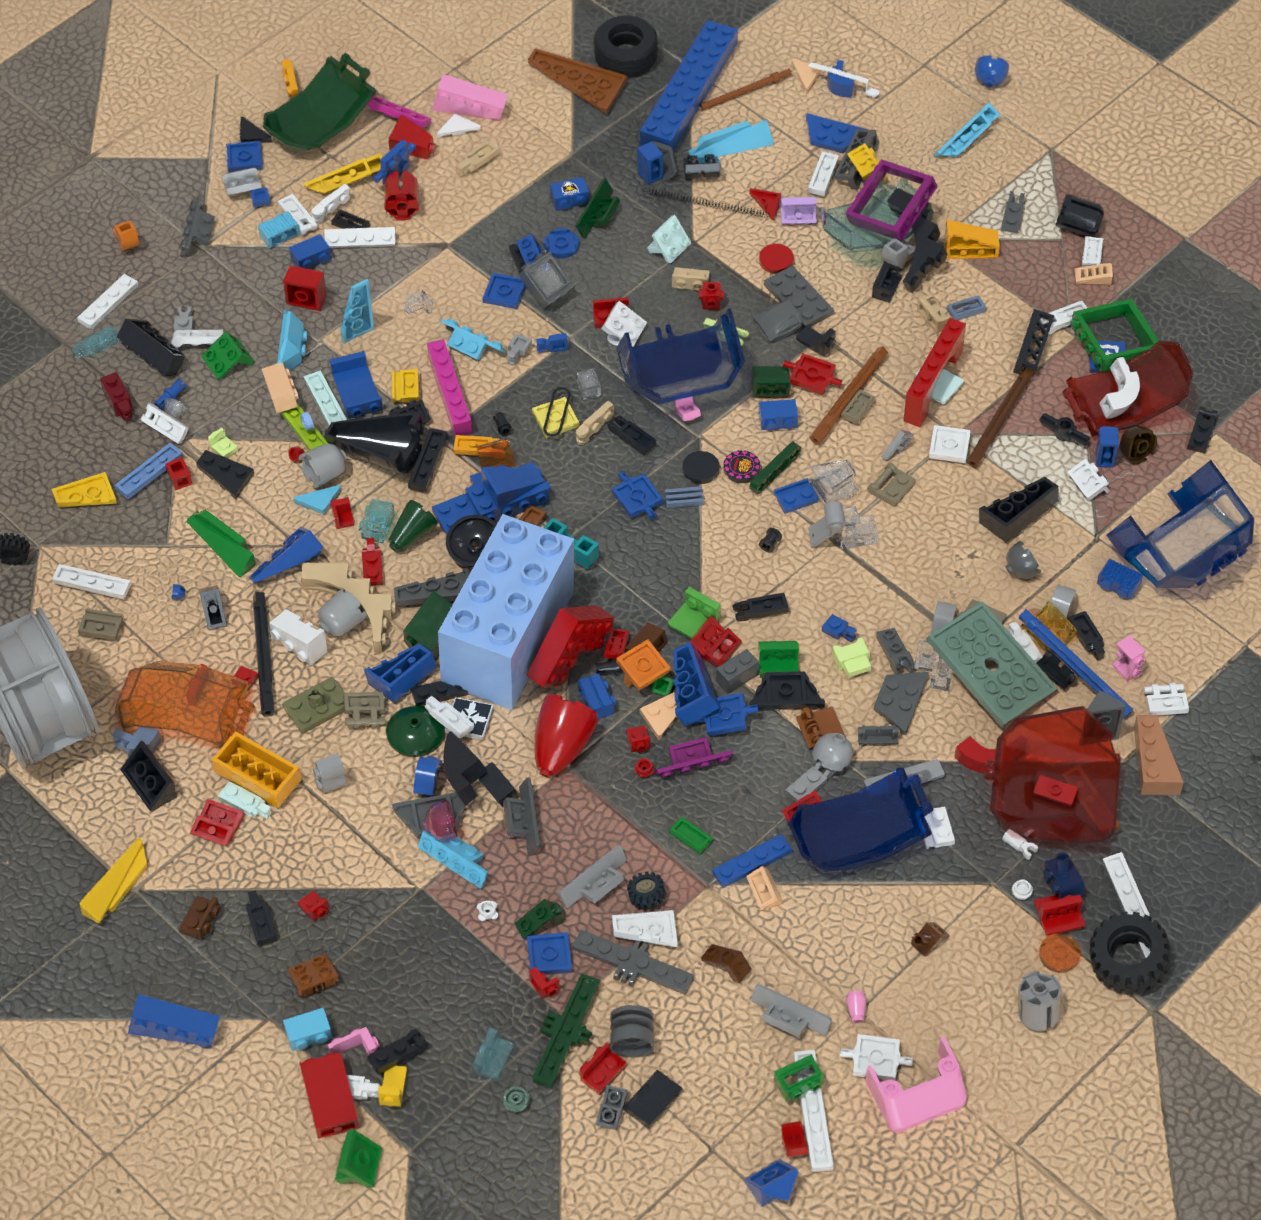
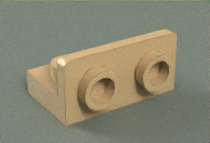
[672,267,710,291]

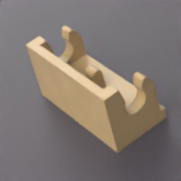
[917,294,953,334]

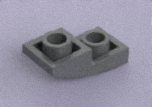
[596,1085,628,1130]

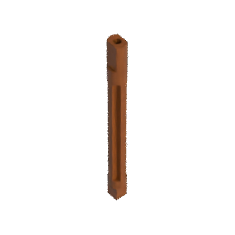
[809,346,888,445]

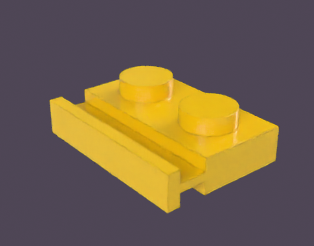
[392,369,419,403]

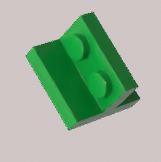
[758,641,799,678]
[334,1129,383,1188]

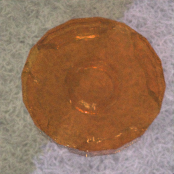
[1039,933,1080,973]

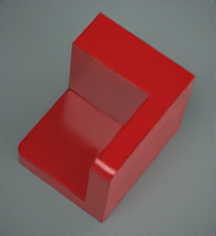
[330,497,354,530]

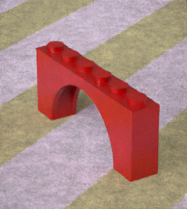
[903,318,966,427]

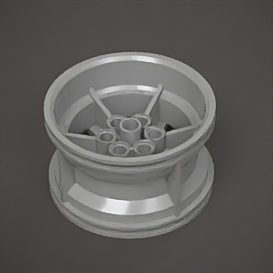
[0,607,100,769]

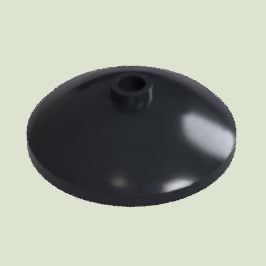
[446,515,497,568]

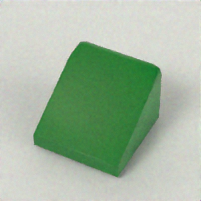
[650,676,675,697]

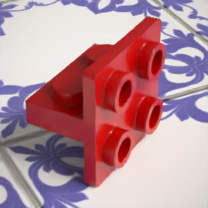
[1034,895,1085,936]

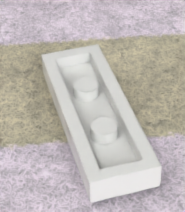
[808,152,839,196]

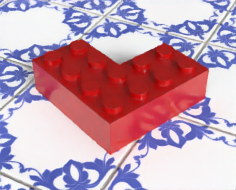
[526,605,615,688]

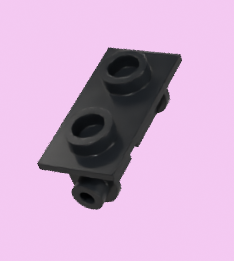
[1036,651,1077,690]

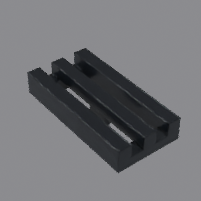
[331,209,370,229]

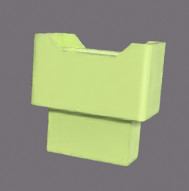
[832,638,871,678]

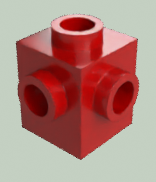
[699,282,724,310]

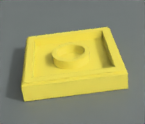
[532,397,580,438]

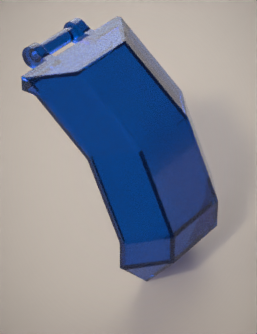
[788,768,934,873]

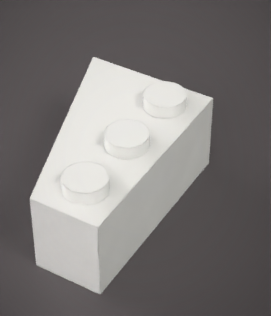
[269,609,328,666]

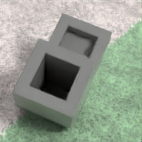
[882,238,915,270]
[1046,584,1077,623]
[931,601,957,634]

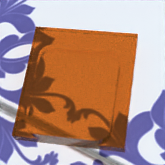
[476,438,515,468]

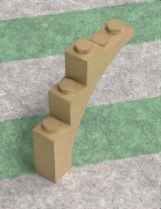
[301,563,396,652]

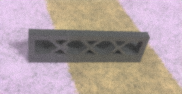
[834,129,879,190]

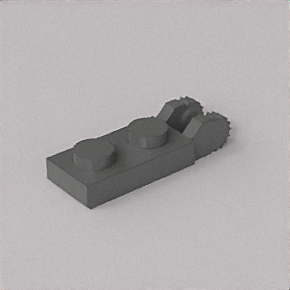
[1001,191,1025,233]

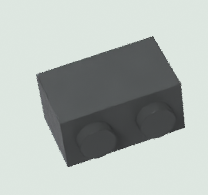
[716,649,759,694]

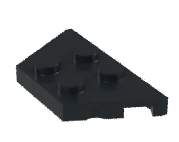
[749,671,825,709]

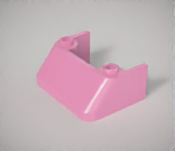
[865,1036,967,1132]

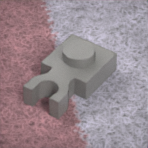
[174,307,194,331]

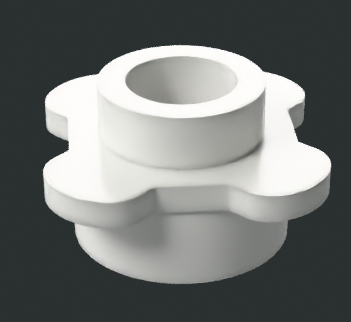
[477,901,498,921]

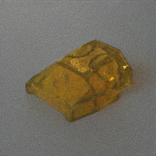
[1020,601,1077,654]

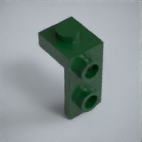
[515,899,566,940]

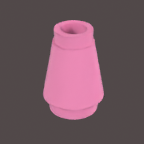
[846,991,867,1023]

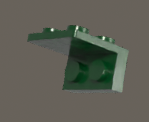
[752,366,790,397]

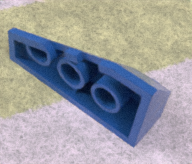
[248,526,323,583]

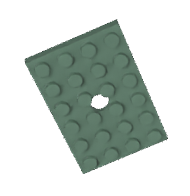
[926,601,1058,728]

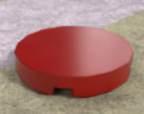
[759,243,794,274]

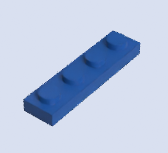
[712,834,792,888]

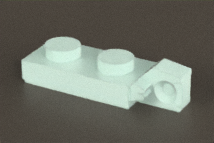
[218,781,272,819]

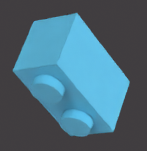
[283,1008,332,1051]

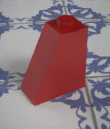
[388,115,435,160]

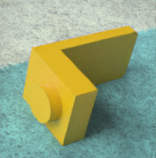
[378,1066,407,1107]

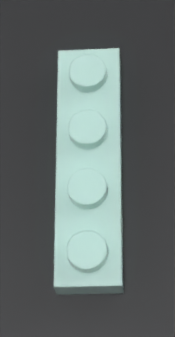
[304,370,347,427]

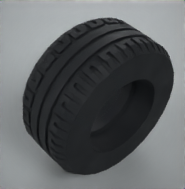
[594,15,658,77]

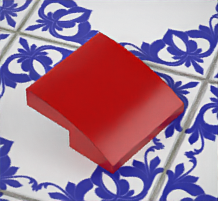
[689,616,742,668]
[190,799,245,847]

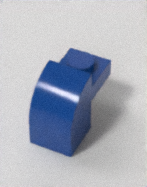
[827,60,855,98]
[413,756,443,796]

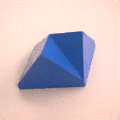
[743,1159,798,1207]

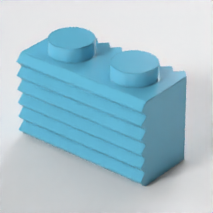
[258,211,300,248]

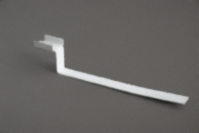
[809,62,880,98]

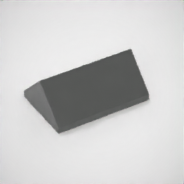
[1079,690,1126,746]

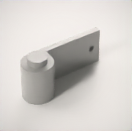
[808,502,845,548]

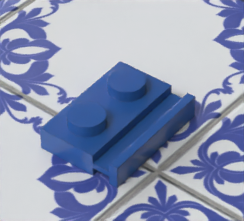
[774,478,819,514]

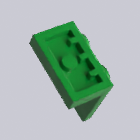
[201,331,255,380]

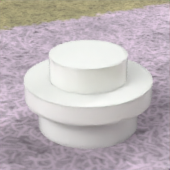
[1012,880,1033,900]

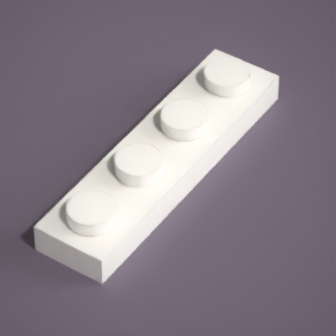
[324,227,395,248]
[77,274,139,330]
[52,564,131,600]

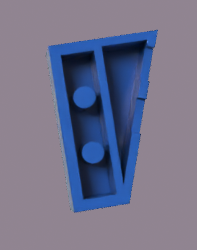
[364,644,436,703]

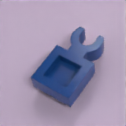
[536,333,568,353]

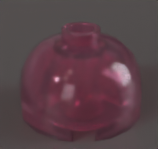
[423,800,457,841]

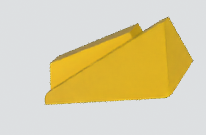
[304,153,383,195]
[79,837,148,924]

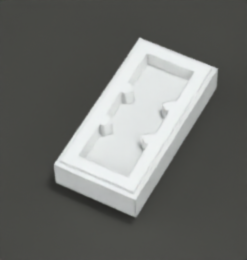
[1082,236,1103,267]

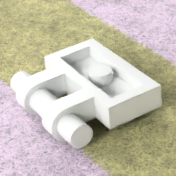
[1143,682,1189,715]

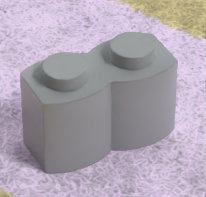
[312,753,346,793]

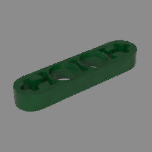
[749,442,802,494]

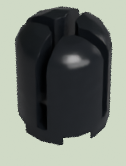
[1055,194,1104,237]

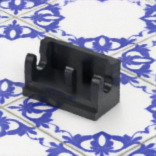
[872,261,902,303]
[478,762,519,807]

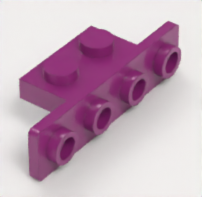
[654,737,733,777]

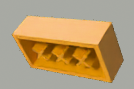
[211,731,302,808]

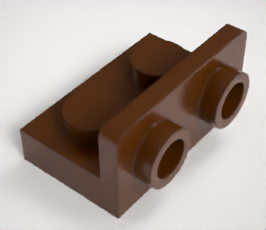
[179,896,221,940]

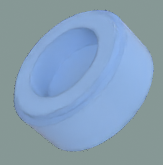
[300,412,314,431]

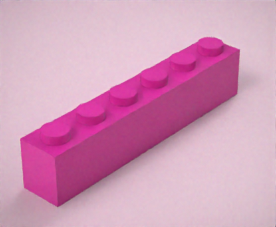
[427,339,472,438]

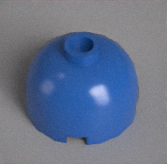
[975,55,1009,87]

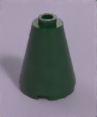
[388,500,438,552]

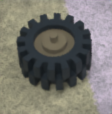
[627,871,666,910]

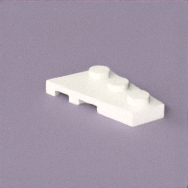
[612,910,678,947]

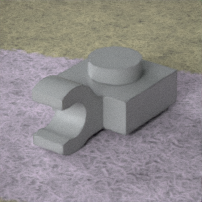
[507,334,532,365]

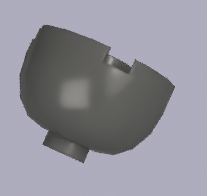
[1005,540,1041,579]

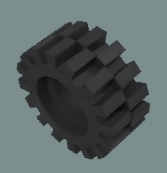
[0,533,30,566]

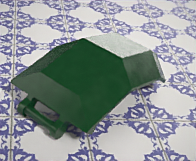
[262,53,377,154]

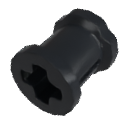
[759,528,782,553]

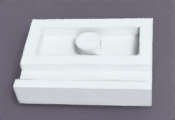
[916,807,955,849]

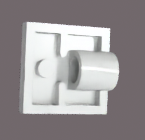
[601,301,647,350]

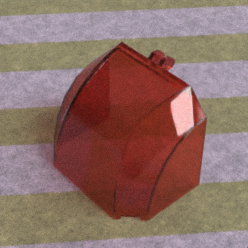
[984,706,1121,843]

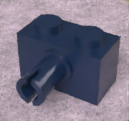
[1043,852,1084,899]

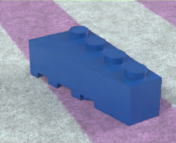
[673,642,720,726]
[128,994,220,1047]

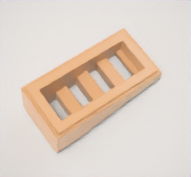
[1075,263,1113,285]

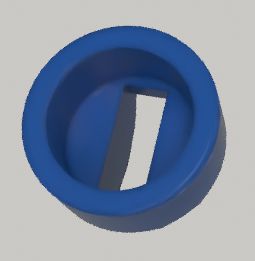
[172,584,186,599]

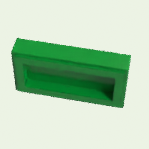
[669,816,713,855]

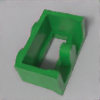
[774,1054,824,1102]

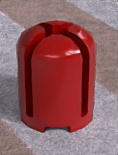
[384,171,419,220]

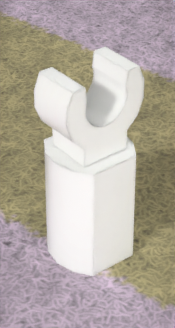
[1002,828,1038,860]

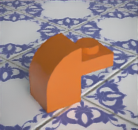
[112,220,139,251]

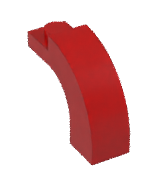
[954,734,1026,774]

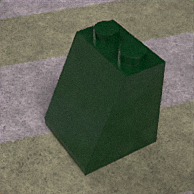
[403,591,453,661]

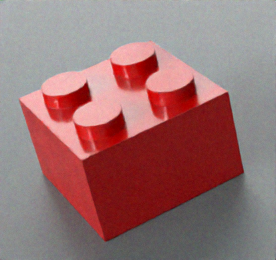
[283,266,327,311]

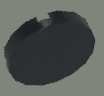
[682,451,720,484]

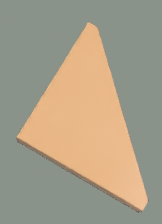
[792,58,821,92]

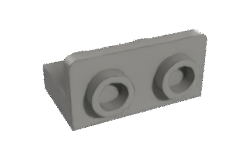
[222,167,262,195]

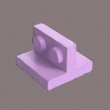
[780,197,817,224]

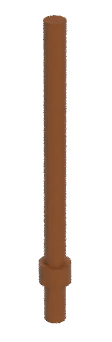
[700,69,792,110]

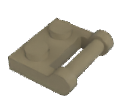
[867,463,916,507]

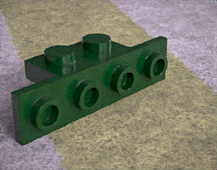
[575,178,620,238]

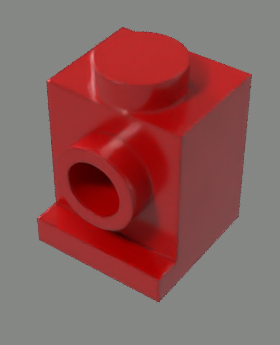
[165,457,193,491]

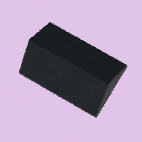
[120,741,177,811]

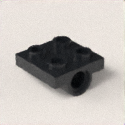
[683,154,720,179]

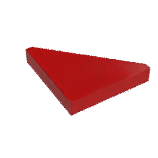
[749,188,781,221]

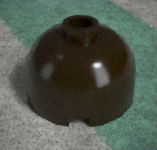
[1120,425,1157,464]

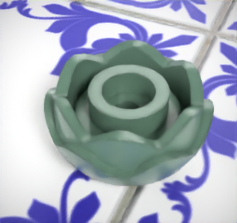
[503,1086,530,1112]

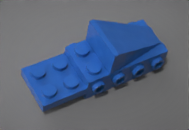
[432,462,551,536]

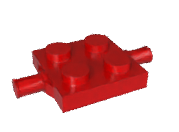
[783,353,843,395]

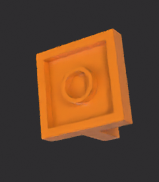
[616,639,671,691]

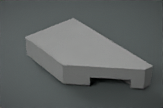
[881,430,914,461]

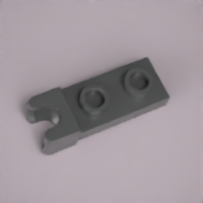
[876,628,914,675]

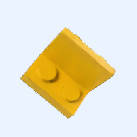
[847,143,888,187]

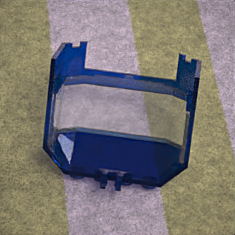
[616,308,745,405]
[1106,460,1255,588]

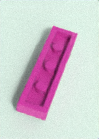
[366,95,432,128]

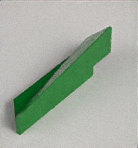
[187,509,255,577]

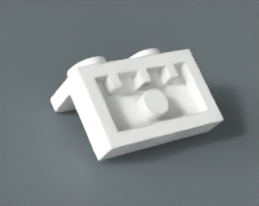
[1068,459,1110,501]

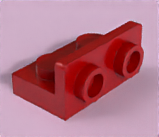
[593,297,629,328]
[580,1042,627,1095]

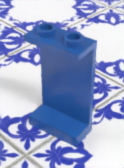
[329,351,383,419]

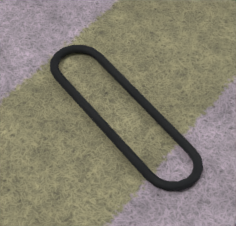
[543,387,571,437]

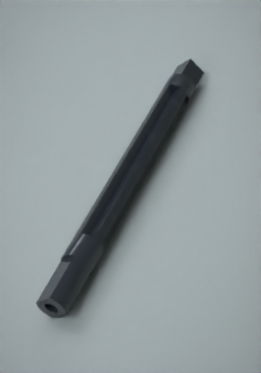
[253,591,275,716]

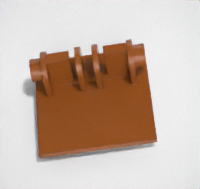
[796,706,846,749]
[287,954,339,997]

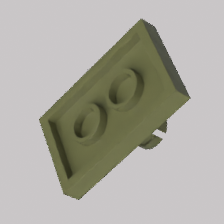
[282,676,345,734]

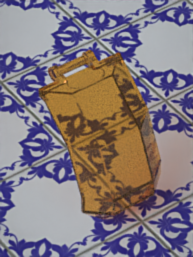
[114,661,255,748]

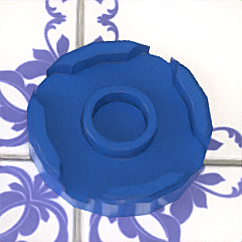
[544,228,579,259]

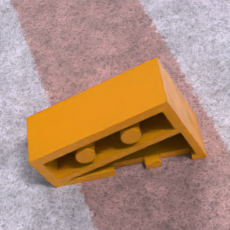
[944,219,1000,259]

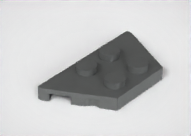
[874,671,929,735]
[392,792,465,838]

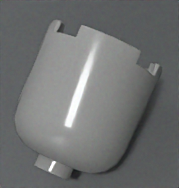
[299,444,346,488]
[318,588,367,637]

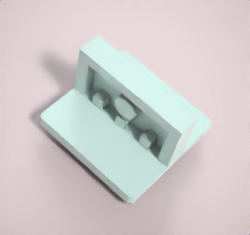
[647,215,691,263]

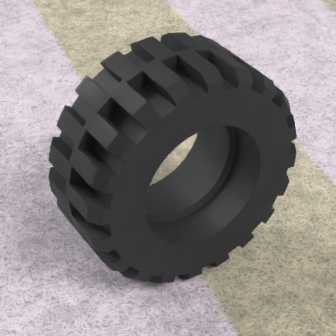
[1089,911,1171,995]

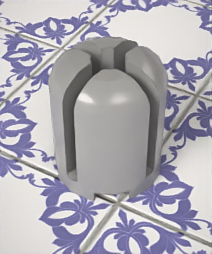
[1018,971,1061,1031]

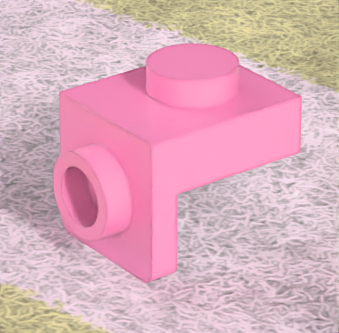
[674,392,701,421]

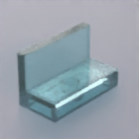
[473,1028,514,1081]

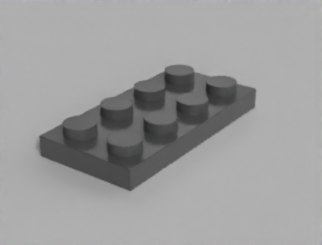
[764,266,834,328]

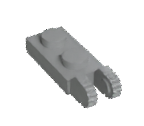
[785,760,836,801]

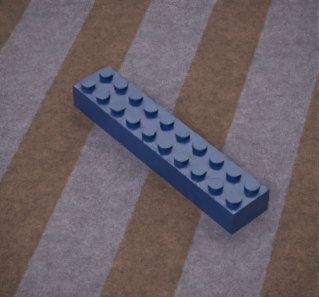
[640,20,738,153]

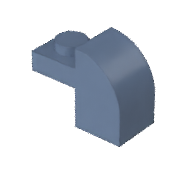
[112,723,161,758]

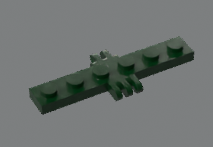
[532,973,601,1089]

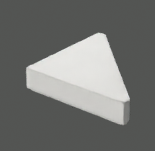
[437,114,481,138]

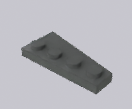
[394,567,469,606]

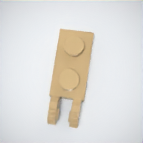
[575,401,614,445]

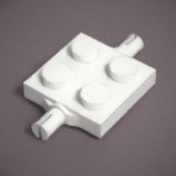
[840,1034,913,1080]

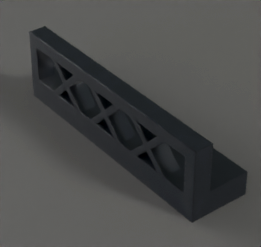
[1013,309,1055,374]

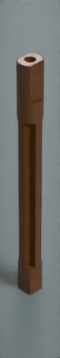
[966,368,1034,468]

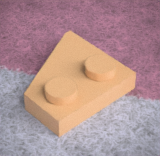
[640,692,678,740]

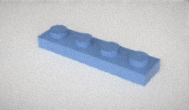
[115,442,184,499]

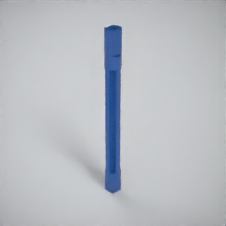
[1018,609,1133,719]

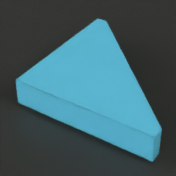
[294,485,341,514]

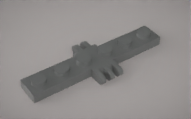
[572,929,694,995]

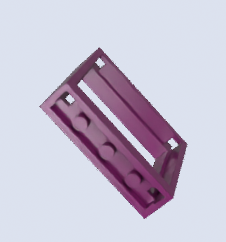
[845,159,938,242]

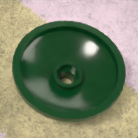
[386,705,445,757]

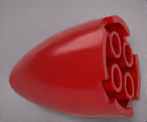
[534,694,600,778]

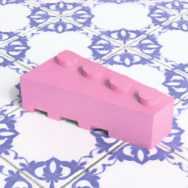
[432,74,508,120]

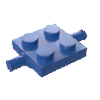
[373,140,416,185]
[612,471,663,520]
[693,693,759,736]

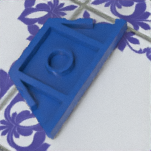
[806,113,866,154]

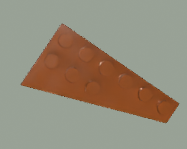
[528,48,627,114]

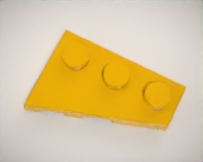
[52,472,117,507]

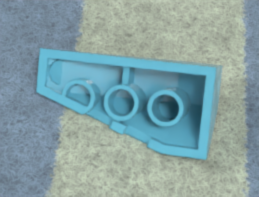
[340,279,374,344]

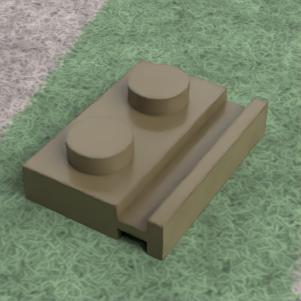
[78,609,124,641]

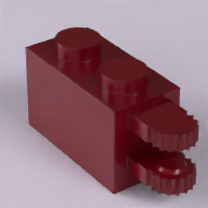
[100,372,133,421]

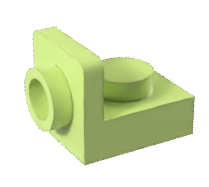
[208,428,238,458]

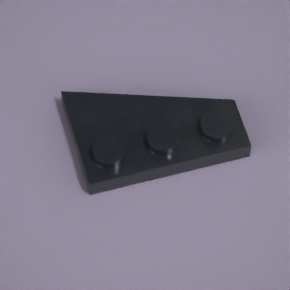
[196,450,254,500]

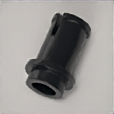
[493,412,512,436]
[595,659,620,674]

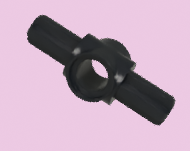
[1040,413,1090,446]

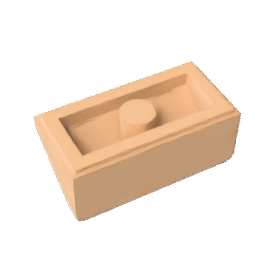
[746,866,783,910]

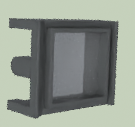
[518,252,575,309]

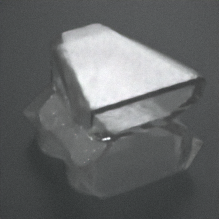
[809,460,859,505]

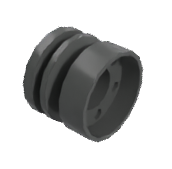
[610,1005,654,1058]

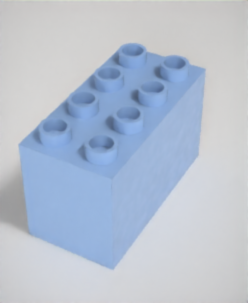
[438,514,574,710]

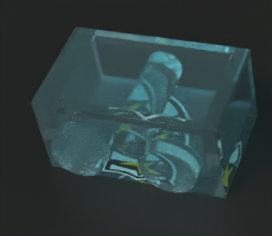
[359,499,395,543]

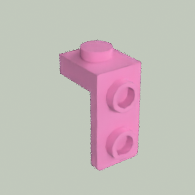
[328,1027,380,1055]

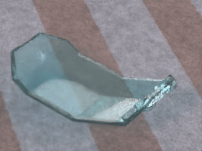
[820,178,934,253]

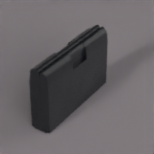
[623,1070,683,1129]

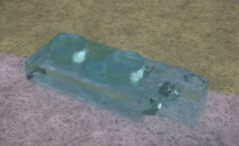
[71,325,121,359]

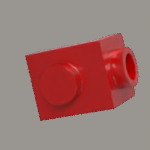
[781,1121,808,1157]

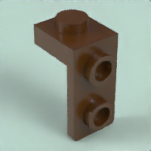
[701,944,751,983]

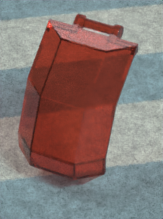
[1062,341,1194,436]

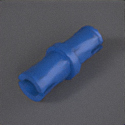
[153,379,187,410]

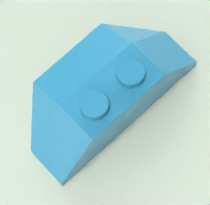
[277,309,308,371]

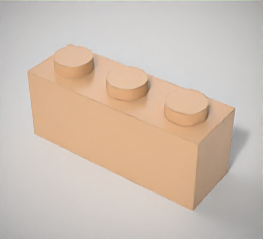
[262,362,299,413]

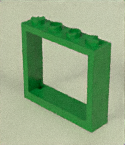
[1070,299,1163,373]

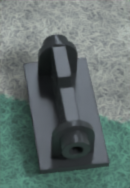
[857,724,898,744]

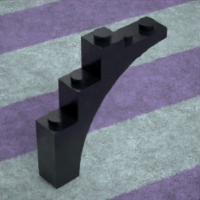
[887,188,948,293]

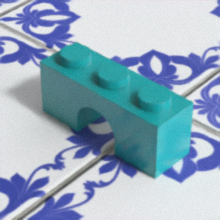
[544,518,599,569]

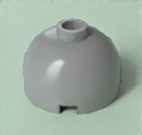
[812,733,853,771]

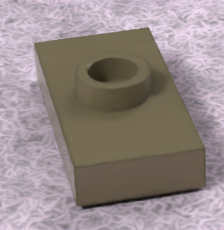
[841,389,875,425]

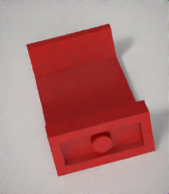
[299,1052,360,1139]

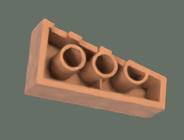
[1134,715,1184,795]

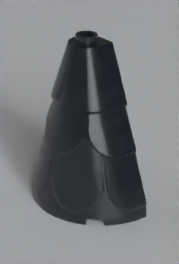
[324,412,424,474]

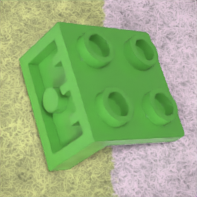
[668,587,721,639]

